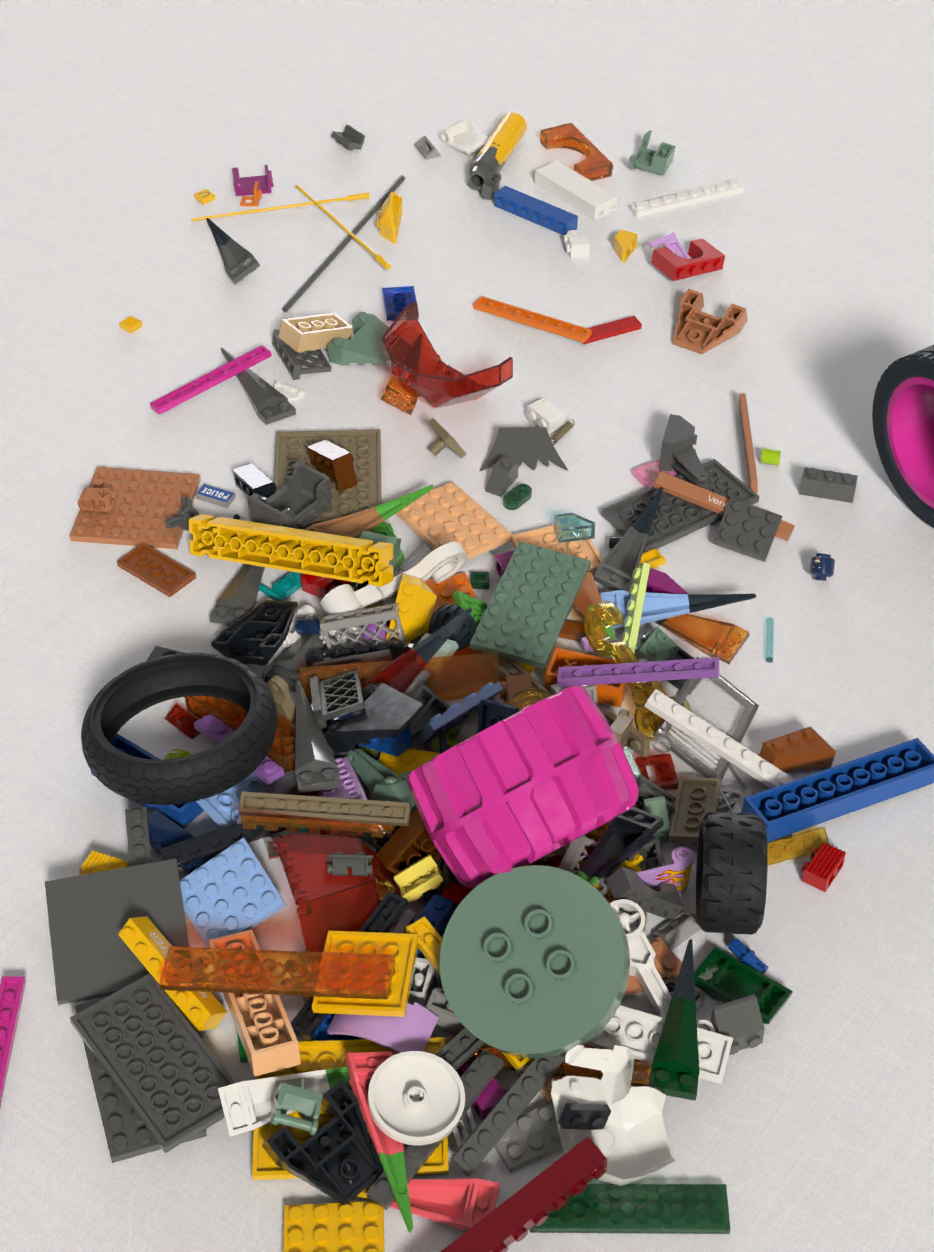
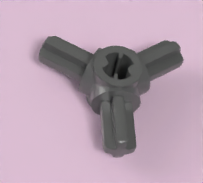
[165,496,199,531]

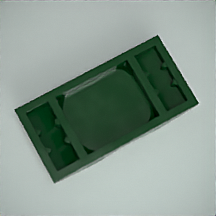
[694,947,793,1024]

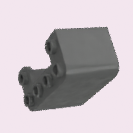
[249,461,332,529]

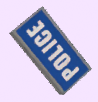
[195,484,236,508]

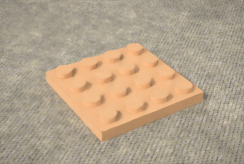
[511,519,603,573]

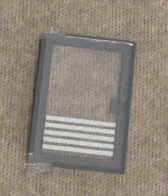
[651,657,759,781]

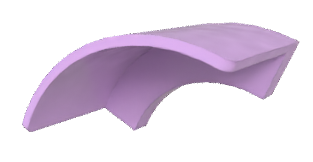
[327,1002,439,1053]

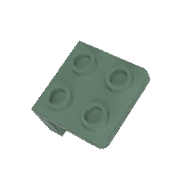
[632,627,678,663]

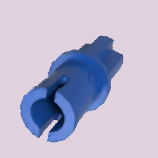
[728,939,768,974]

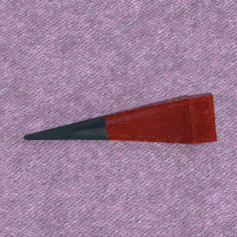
[342,608,472,704]

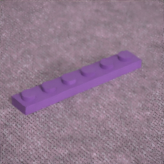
[194,713,284,785]

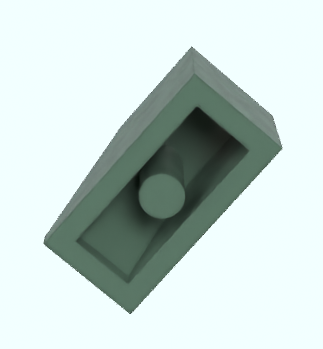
[642,796,670,845]

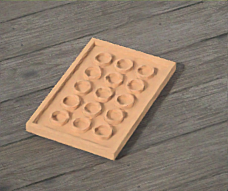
[396,481,513,560]

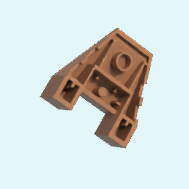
[673,289,748,354]

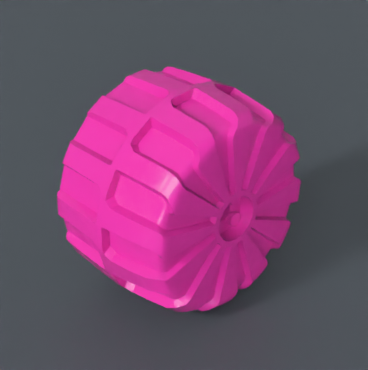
[406,684,639,889]

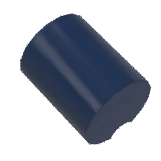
[295,618,321,635]

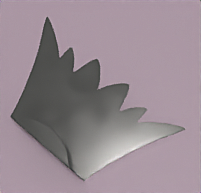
[480,427,568,471]

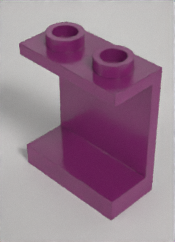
[232,165,274,196]

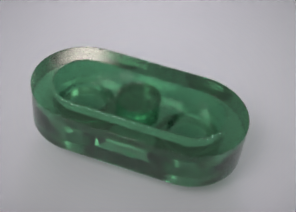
[503,484,532,510]

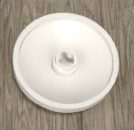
[367,1051,465,1145]

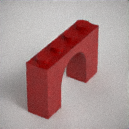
[651,238,725,281]

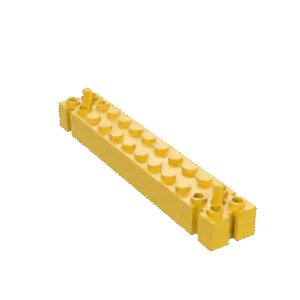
[189,514,394,587]

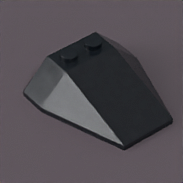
[211,600,298,666]

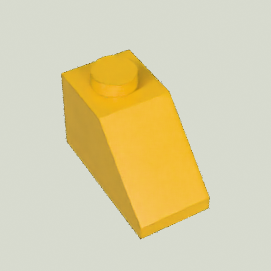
[613,229,638,262]

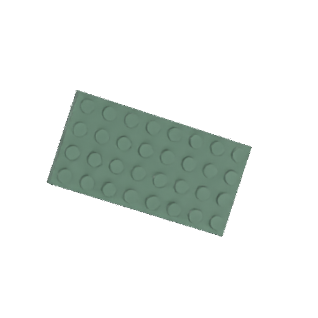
[470,541,591,669]

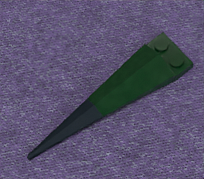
[648,939,700,1101]

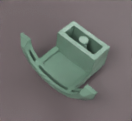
[629,130,676,175]

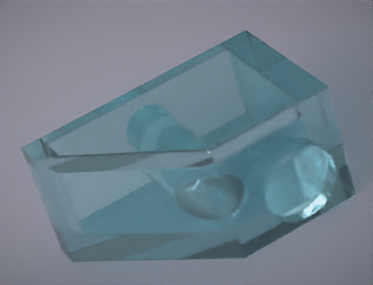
[554,513,595,543]

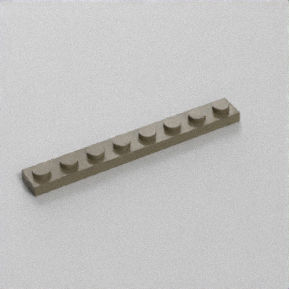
[238,791,412,826]

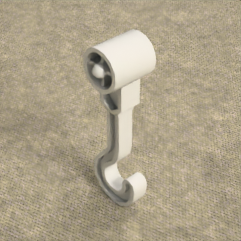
[320,542,468,638]
[610,899,716,1033]

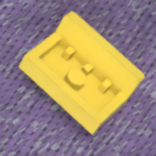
[394,854,444,902]

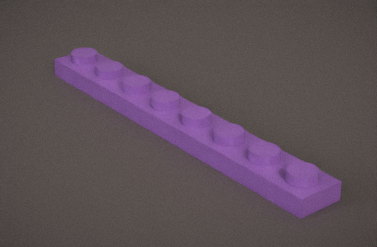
[557,657,720,687]

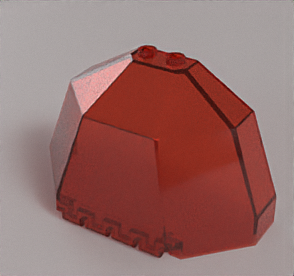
[381,302,513,408]
[266,832,402,966]

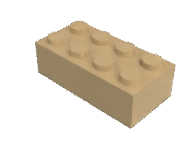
[279,313,353,353]

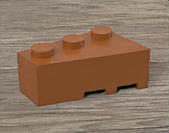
[759,726,836,772]

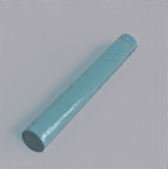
[765,617,774,663]

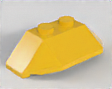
[377,192,403,243]
[385,574,437,643]

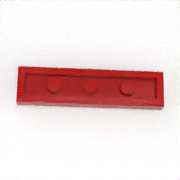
[582,316,642,344]

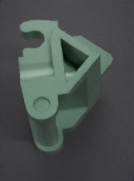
[270,1078,323,1135]

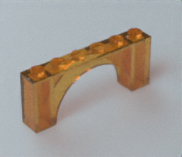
[540,123,613,181]

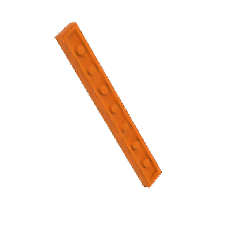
[473,296,592,343]

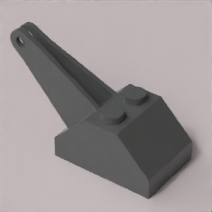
[660,414,708,487]

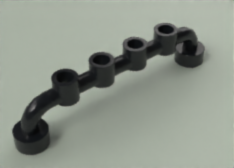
[306,638,417,670]

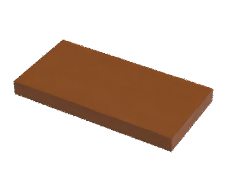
[117,542,196,597]

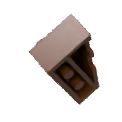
[307,440,358,492]

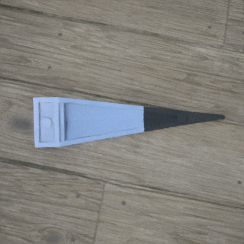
[601,590,756,628]

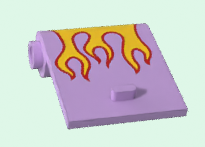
[637,847,694,895]

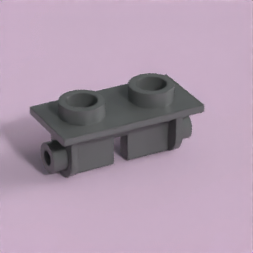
[325,852,373,877]

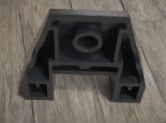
[323,683,425,754]
[262,1080,383,1204]

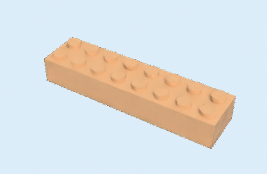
[208,929,301,1077]

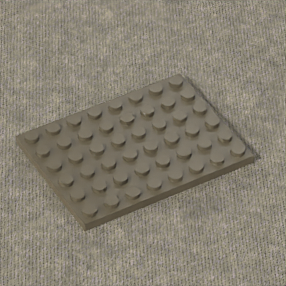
[274,429,382,527]

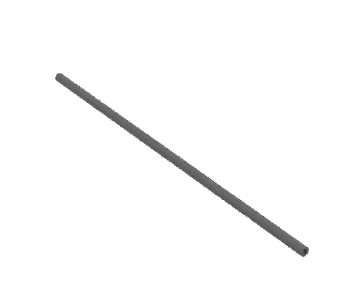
[282,175,405,313]

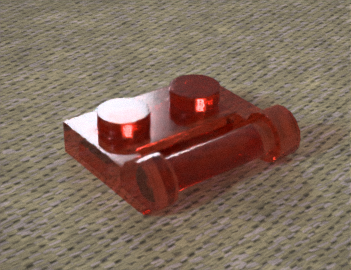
[635,753,679,790]

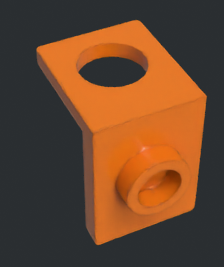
[240,181,262,207]

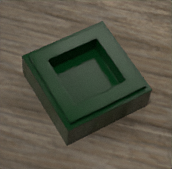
[471,572,489,589]

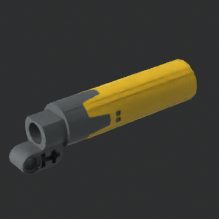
[469,112,527,200]

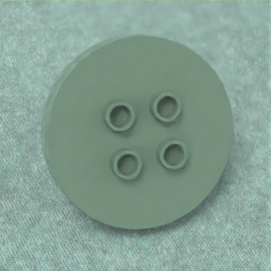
[440,865,630,1058]

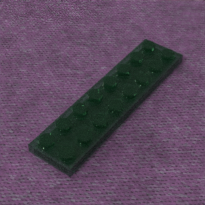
[530,1184,730,1234]

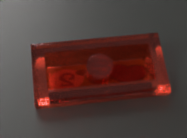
[164,703,201,739]

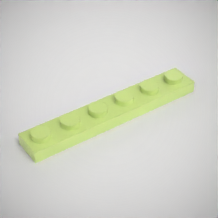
[620,562,650,663]

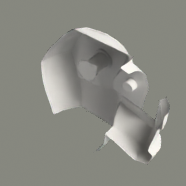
[551,1045,676,1186]

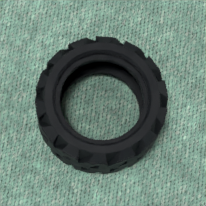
[696,812,768,935]

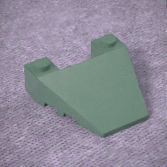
[327,312,411,366]

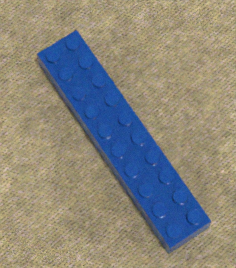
[742,738,934,842]

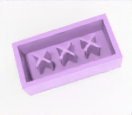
[315,757,368,834]

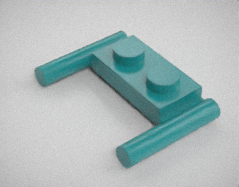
[259,572,303,601]

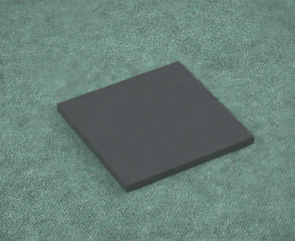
[45,858,193,1005]

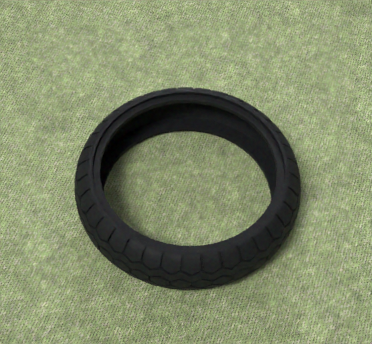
[81,652,277,805]

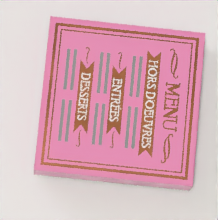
[632,459,678,489]

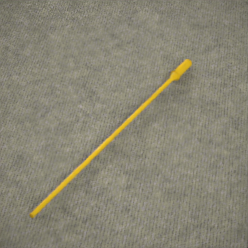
[295,185,391,270]
[191,192,370,221]

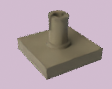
[428,418,467,458]

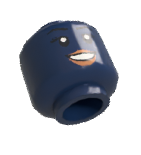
[809,553,835,581]

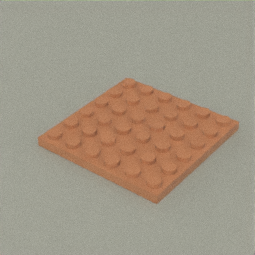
[69,467,201,549]

